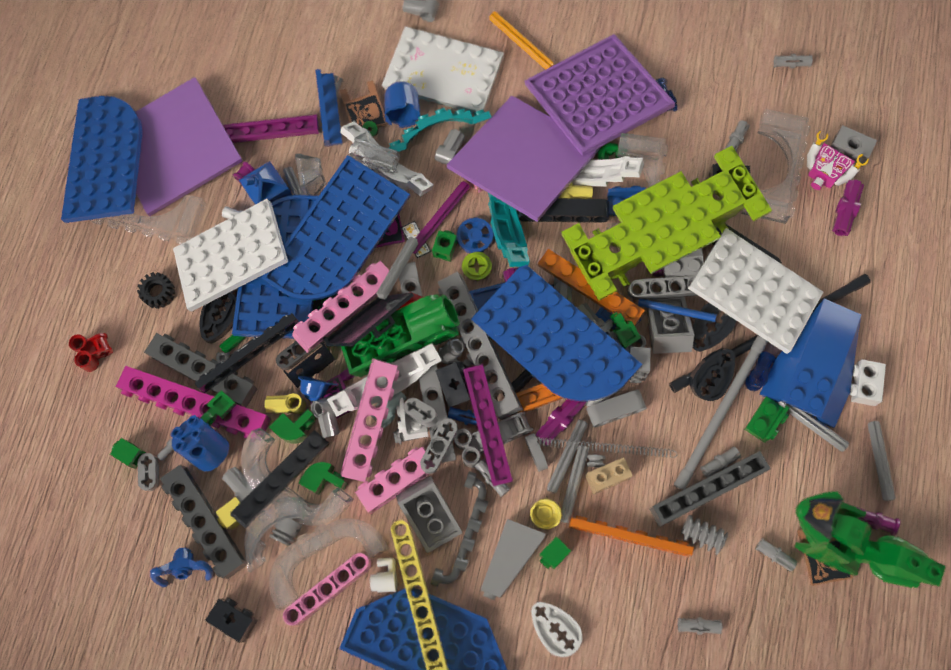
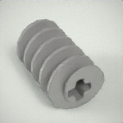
[681,515,728,555]

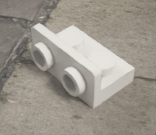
[396,398,428,440]

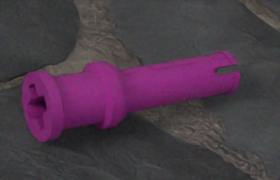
[852,505,900,536]

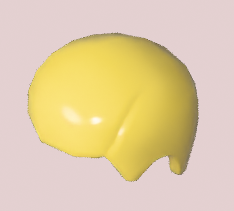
[530,498,562,530]

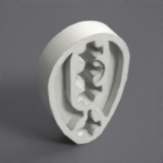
[531,602,582,657]

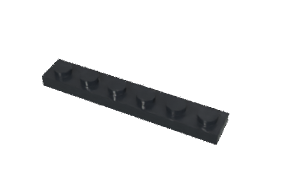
[195,313,299,393]
[230,430,329,528]

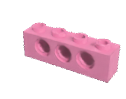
[355,447,435,514]

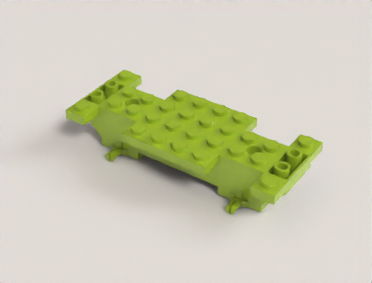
[561,146,772,301]

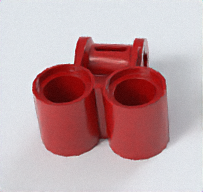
[69,333,113,372]

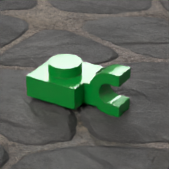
[609,312,641,348]
[200,390,236,426]

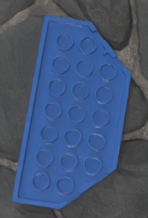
[339,587,507,670]

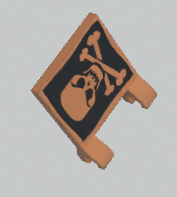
[340,80,388,131]
[797,529,853,586]

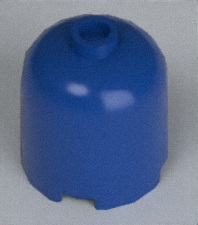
[384,81,421,128]

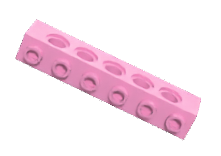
[292,261,389,353]
[340,358,399,482]

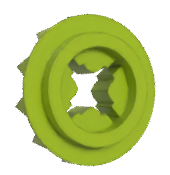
[462,252,492,281]

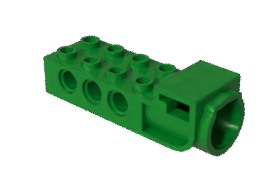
[341,295,460,378]

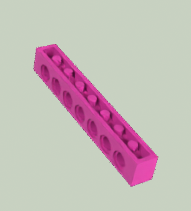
[115,366,271,441]

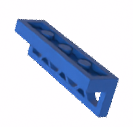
[315,69,342,146]

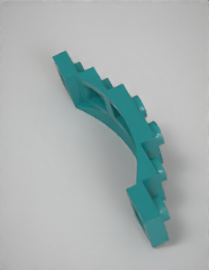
[387,107,492,155]
[488,193,530,267]

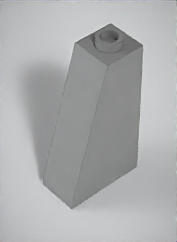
[481,519,545,600]

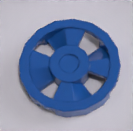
[457,218,494,253]

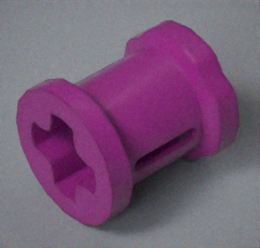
[232,161,255,184]

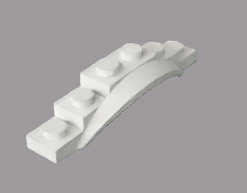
[340,121,434,196]
[572,156,644,187]
[327,343,442,417]

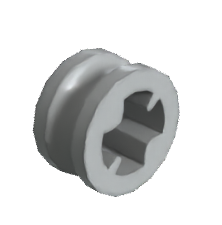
[587,455,605,468]

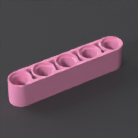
[283,553,371,625]

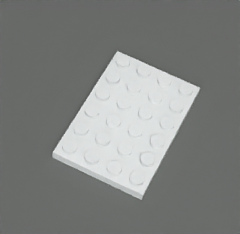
[173,199,288,312]
[688,228,823,354]

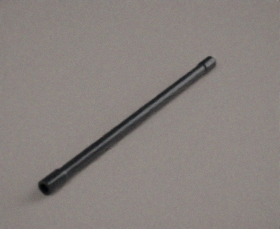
[669,274,871,393]

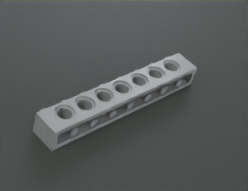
[438,272,523,420]

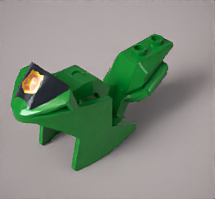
[795,491,946,588]

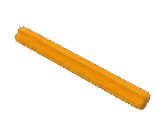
[490,11,554,69]

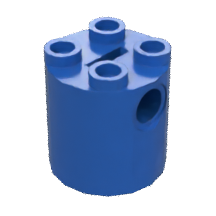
[171,415,229,472]

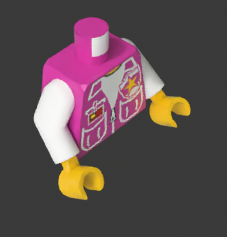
[807,131,869,190]

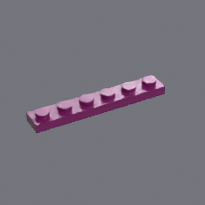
[223,114,319,143]
[463,364,513,487]

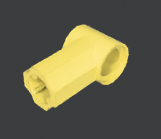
[559,182,593,199]
[265,393,307,414]

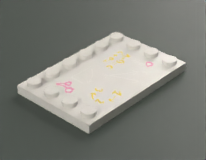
[382,27,504,113]

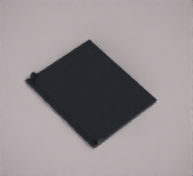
[323,292,414,346]

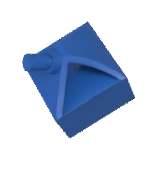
[239,161,292,205]

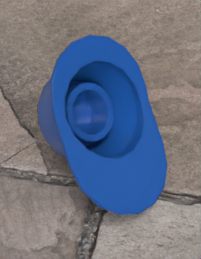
[298,376,338,401]

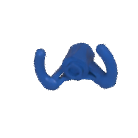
[150,548,214,587]

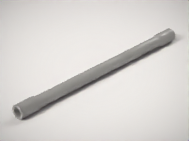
[674,335,768,490]

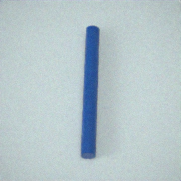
[638,299,717,322]

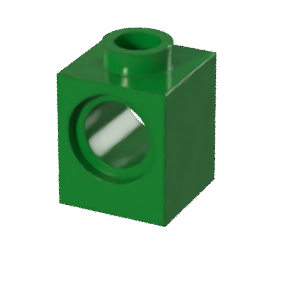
[432,230,457,262]
[110,438,147,469]
[539,536,571,570]

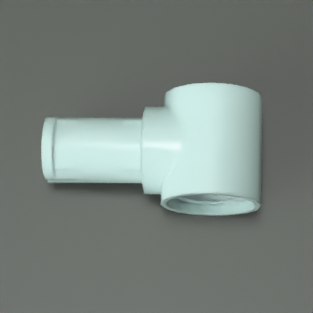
[370,391,407,428]

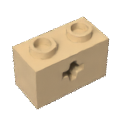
[585,458,633,495]

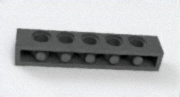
[144,333,258,408]
[649,451,771,527]
[160,464,248,579]

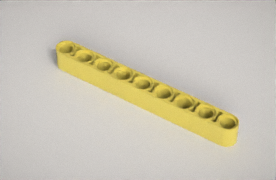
[391,520,448,670]

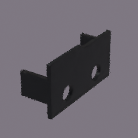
[283,342,336,388]

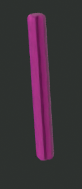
[413,181,470,254]

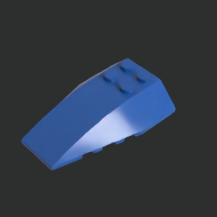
[759,299,861,428]

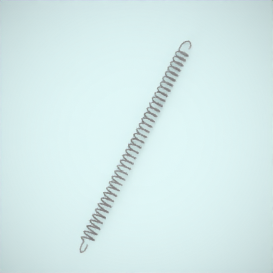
[529,437,677,458]

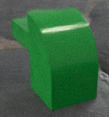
[269,409,317,444]
[298,462,348,495]

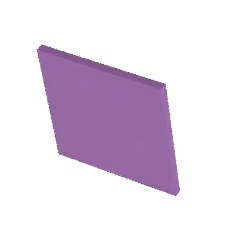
[525,34,675,156]
[136,77,243,216]
[447,96,600,222]

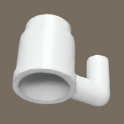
[370,557,397,593]

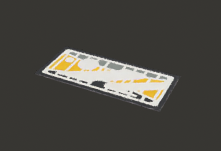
[401,221,431,258]

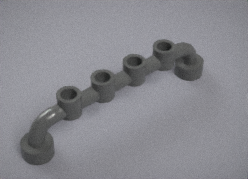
[431,471,488,587]

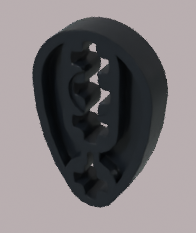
[199,292,237,344]
[692,303,736,352]
[689,348,735,401]

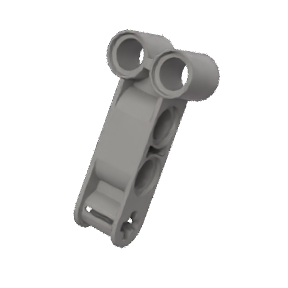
[454,412,533,468]

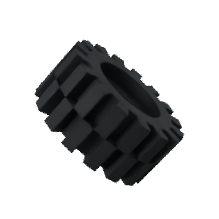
[137,272,175,309]

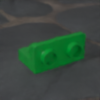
[744,396,790,443]

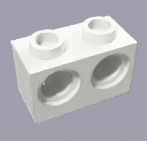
[850,359,886,406]

